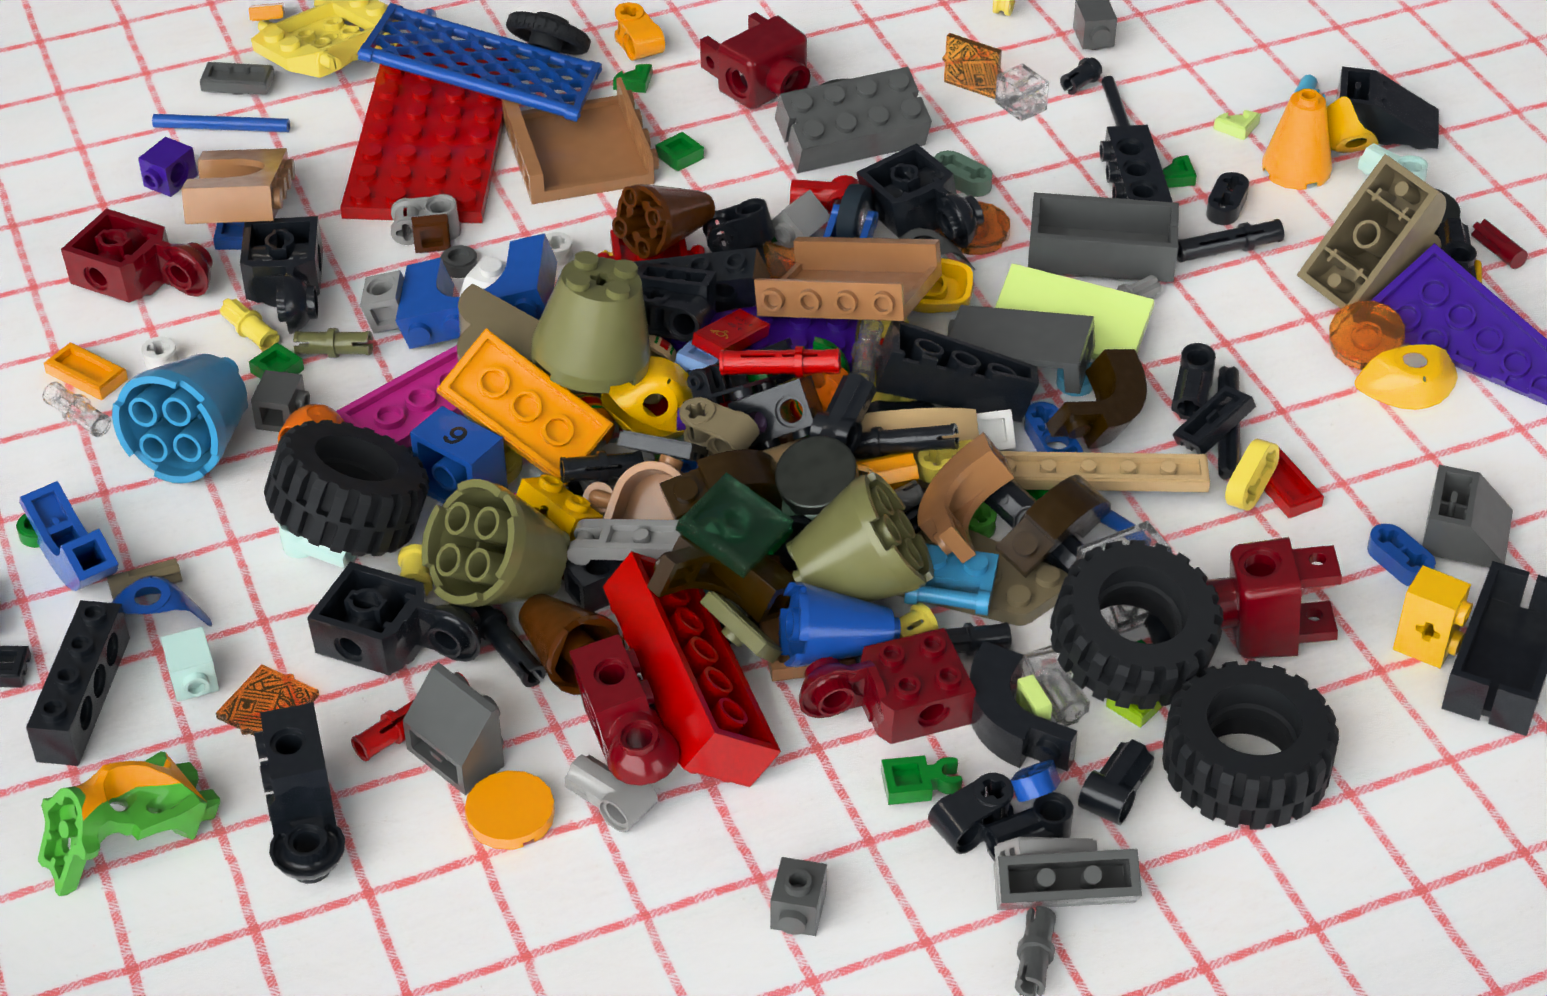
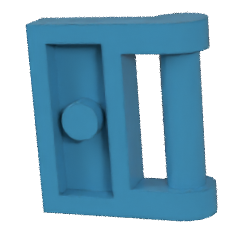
[904,543,999,616]

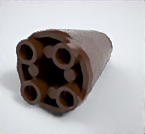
[612,184,715,259]

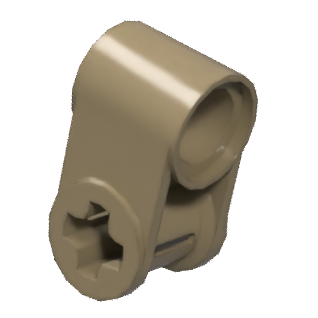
[679,397,759,456]

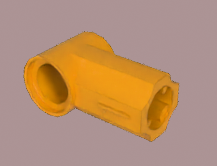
[856,452,919,490]

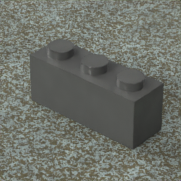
[993,849,1142,910]

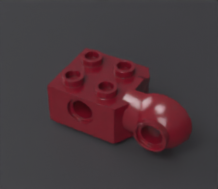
[61,208,213,303]
[799,628,976,744]
[569,634,680,786]

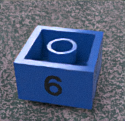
[410,406,508,504]

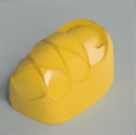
[913,258,973,313]

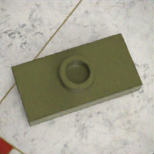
[700,591,782,663]

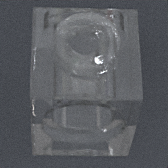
[995,63,1049,122]

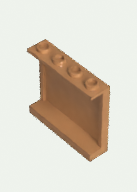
[502,77,659,204]
[754,237,942,321]

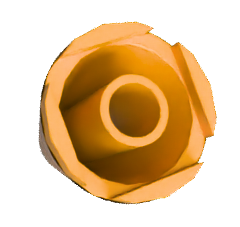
[1262,89,1332,190]

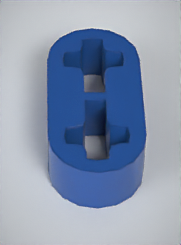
[1367,524,1436,587]
[1011,760,1061,802]

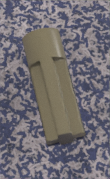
[107,558,183,600]

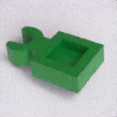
[881,755,962,805]

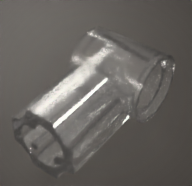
[1021,645,1090,726]

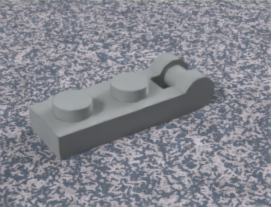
[567,519,688,565]

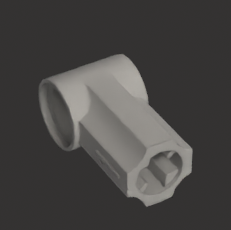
[565,754,658,832]

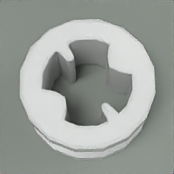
[546,232,573,266]
[141,336,178,370]

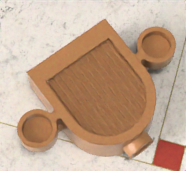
[583,454,722,534]

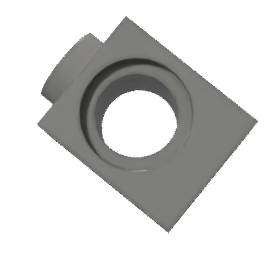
[772,189,830,252]
[360,270,404,333]

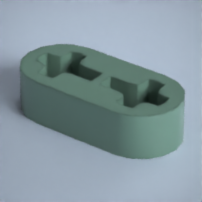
[934,150,993,197]

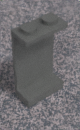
[948,305,1095,394]

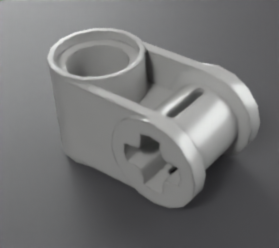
[391,194,461,245]

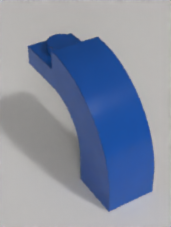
[19,481,119,591]

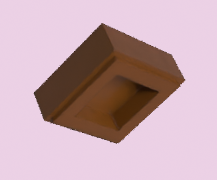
[411,214,451,253]

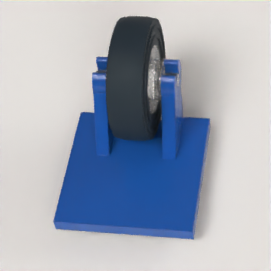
[823,184,878,238]

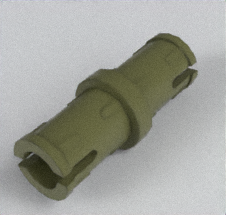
[293,328,373,358]

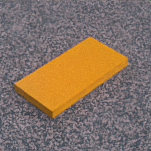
[436,328,614,487]

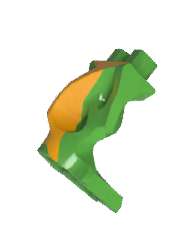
[38,751,220,896]

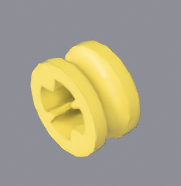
[993,0,1015,16]

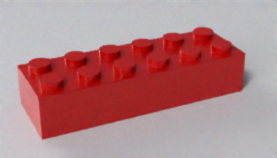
[603,551,781,787]

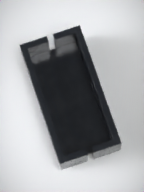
[1441,561,1547,736]

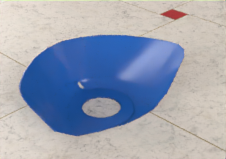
[111,575,212,627]

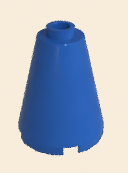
[779,582,901,668]

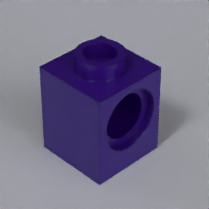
[138,136,198,197]

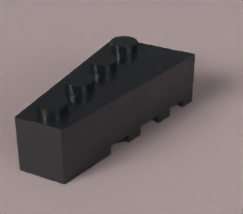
[876,321,1039,423]

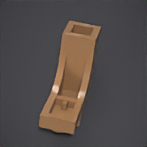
[917,432,1014,564]

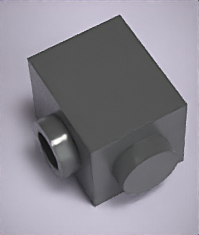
[1073,0,1117,50]
[251,370,310,432]
[770,857,827,936]

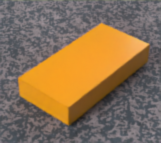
[249,2,285,21]
[44,342,128,400]

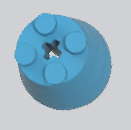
[112,353,248,483]

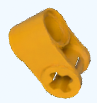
[614,2,665,61]

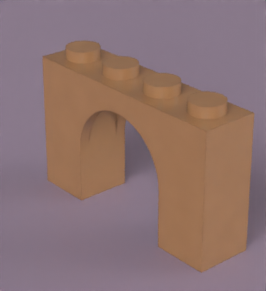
[181,148,295,224]

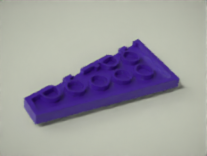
[1352,243,1547,405]

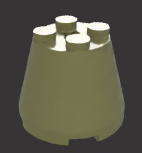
[530,251,651,393]
[786,472,934,602]
[422,479,570,607]

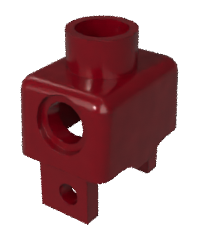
[700,12,811,109]
[1206,537,1342,658]

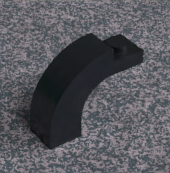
[970,641,1078,772]

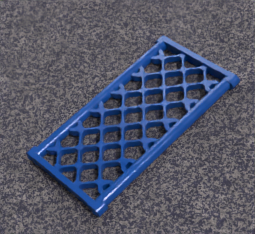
[357,3,602,122]

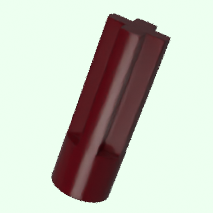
[1471,219,1528,269]

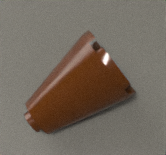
[519,594,625,695]

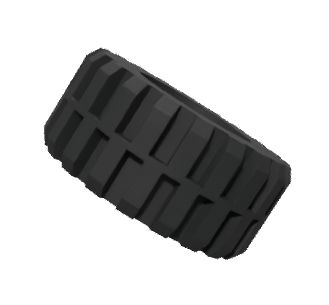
[264,420,430,557]
[1050,540,1224,710]
[1162,661,1339,830]

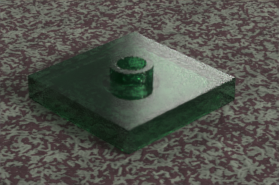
[675,472,794,579]

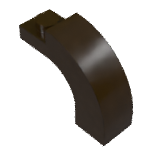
[1046,349,1147,449]
[659,449,783,521]
[996,475,1111,578]
[647,534,795,624]

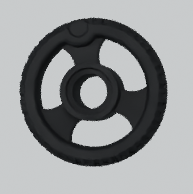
[506,11,591,55]

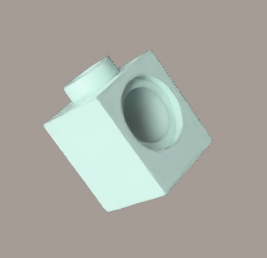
[160,626,219,702]

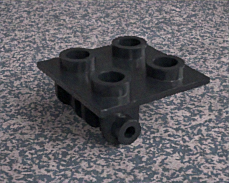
[683,363,791,404]

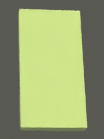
[995,263,1154,360]

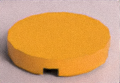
[464,770,555,850]

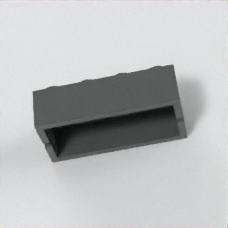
[775,67,932,173]
[1028,192,1179,282]

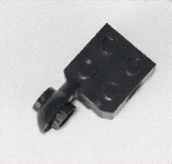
[856,143,984,248]
[240,216,323,334]
[307,561,482,675]
[254,702,345,884]

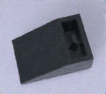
[1336,66,1439,149]

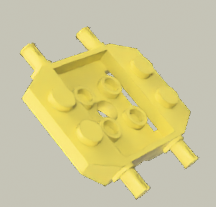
[251,0,400,78]

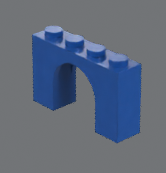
[395,233,558,349]

